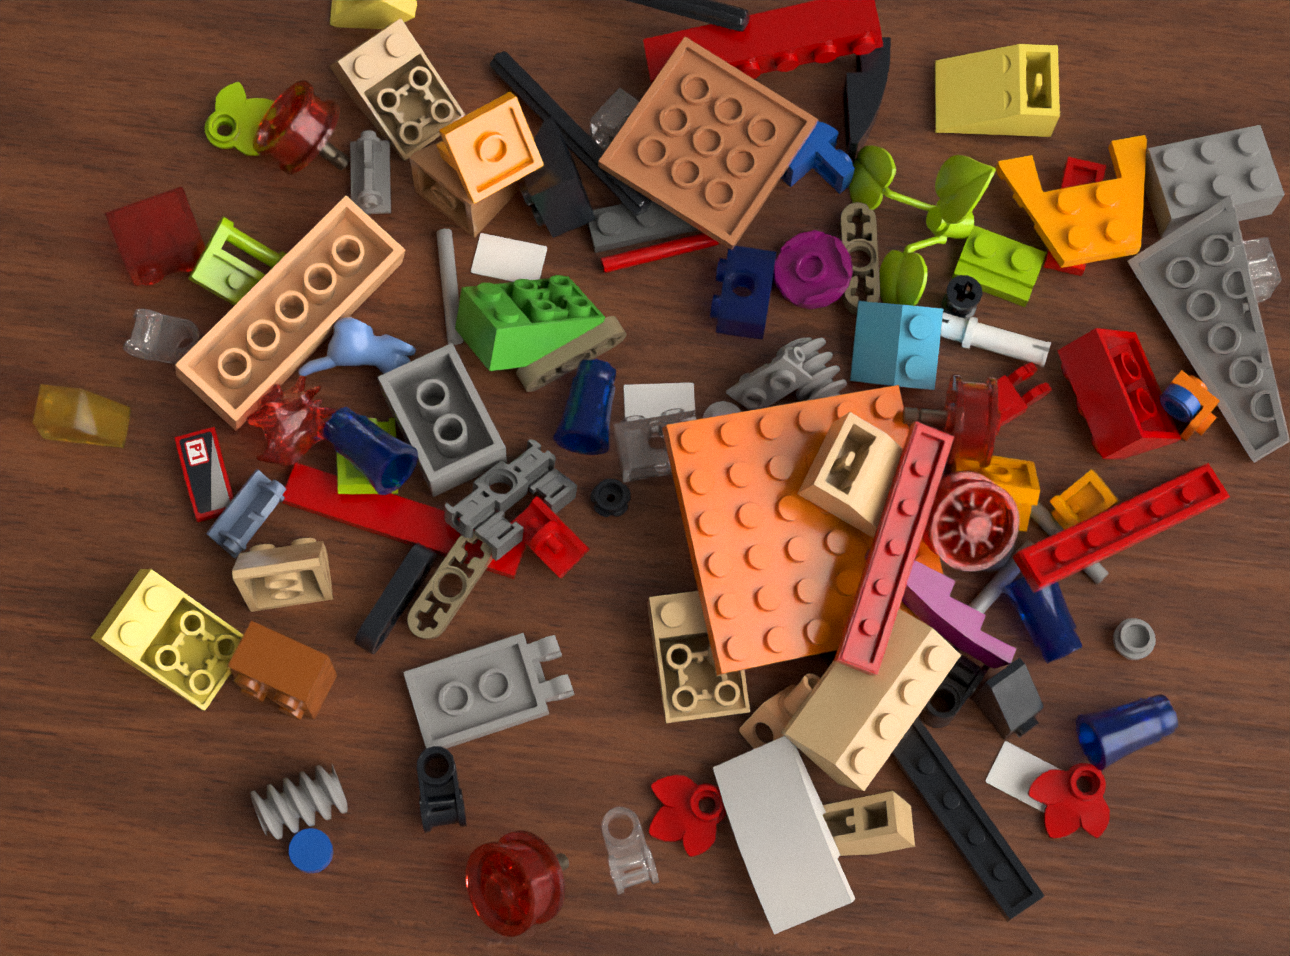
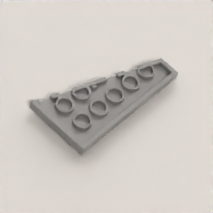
[1127,195,1290,463]

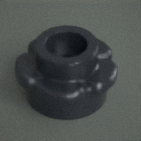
[591,479,631,517]

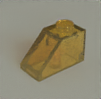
[33,384,131,448]

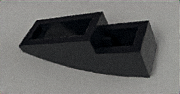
[842,37,891,160]

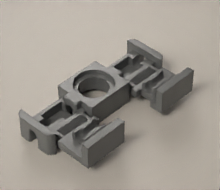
[444,439,577,561]

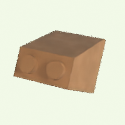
[410,131,534,238]

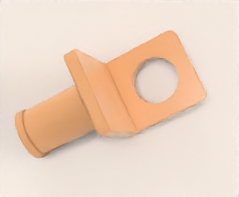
[739,673,821,749]

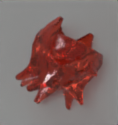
[246,376,336,466]

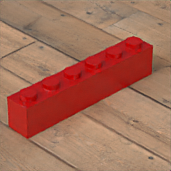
[643,0,883,84]

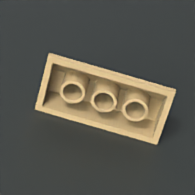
[781,609,961,791]

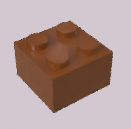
[227,621,337,720]

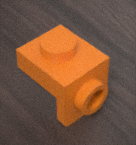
[1170,370,1220,441]

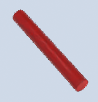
[600,233,719,273]

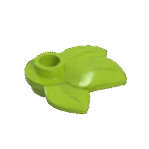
[205,82,278,156]

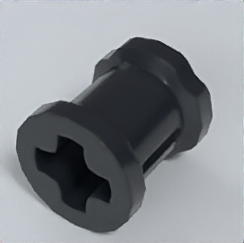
[941,275,982,320]

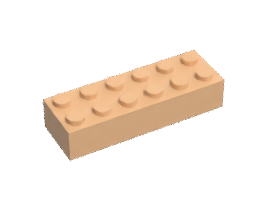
[175,196,405,431]

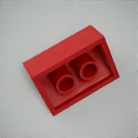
[1057,328,1181,460]

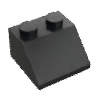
[518,117,596,238]

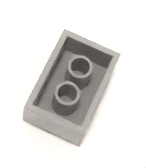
[1144,125,1285,238]
[378,343,507,497]

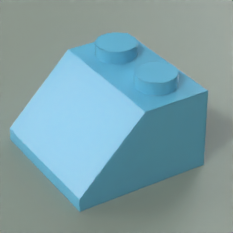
[850,301,943,390]

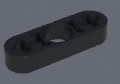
[354,542,437,655]

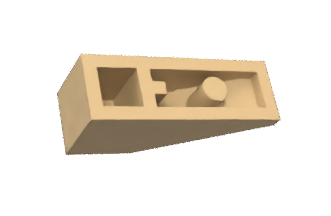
[823,791,915,856]

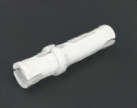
[940,312,1051,367]

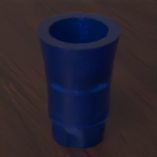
[553,359,616,455]
[323,407,418,495]
[1001,577,1083,664]
[1076,694,1178,771]

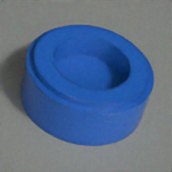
[1160,384,1202,423]
[289,828,333,874]

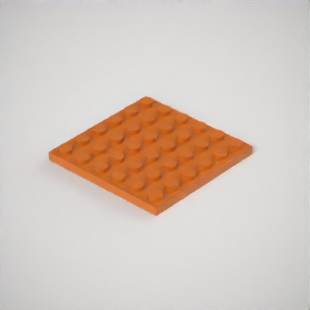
[662,385,943,675]

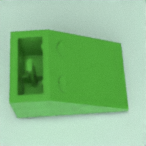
[455,275,605,371]

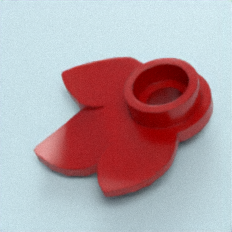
[1028,763,1110,839]
[649,775,727,858]

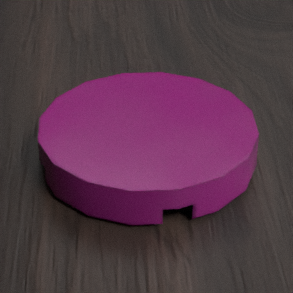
[773,230,853,309]

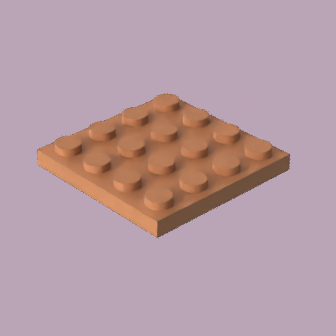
[598,37,818,250]

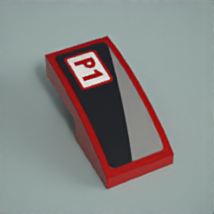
[174,427,234,522]

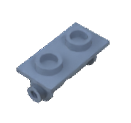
[206,469,287,559]

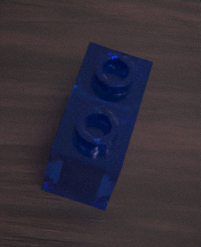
[710,246,776,340]

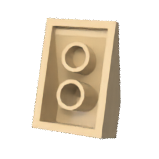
[232,538,333,612]

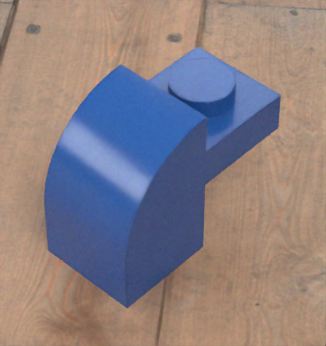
[781,121,855,194]

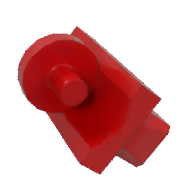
[511,496,590,579]

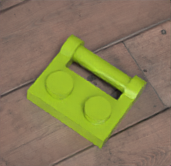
[188,216,286,306]

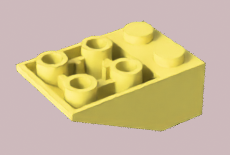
[935,44,1060,137]
[91,569,243,711]

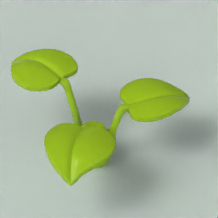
[849,145,996,306]

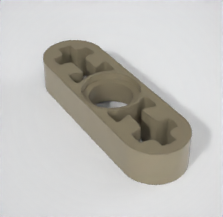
[839,202,880,315]
[516,316,627,392]
[407,531,493,640]

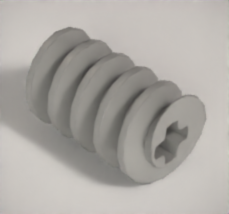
[776,338,847,402]
[250,764,348,840]

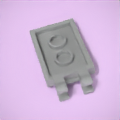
[403,633,575,749]

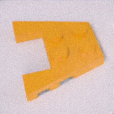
[995,135,1147,268]

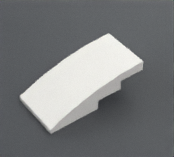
[713,736,855,934]

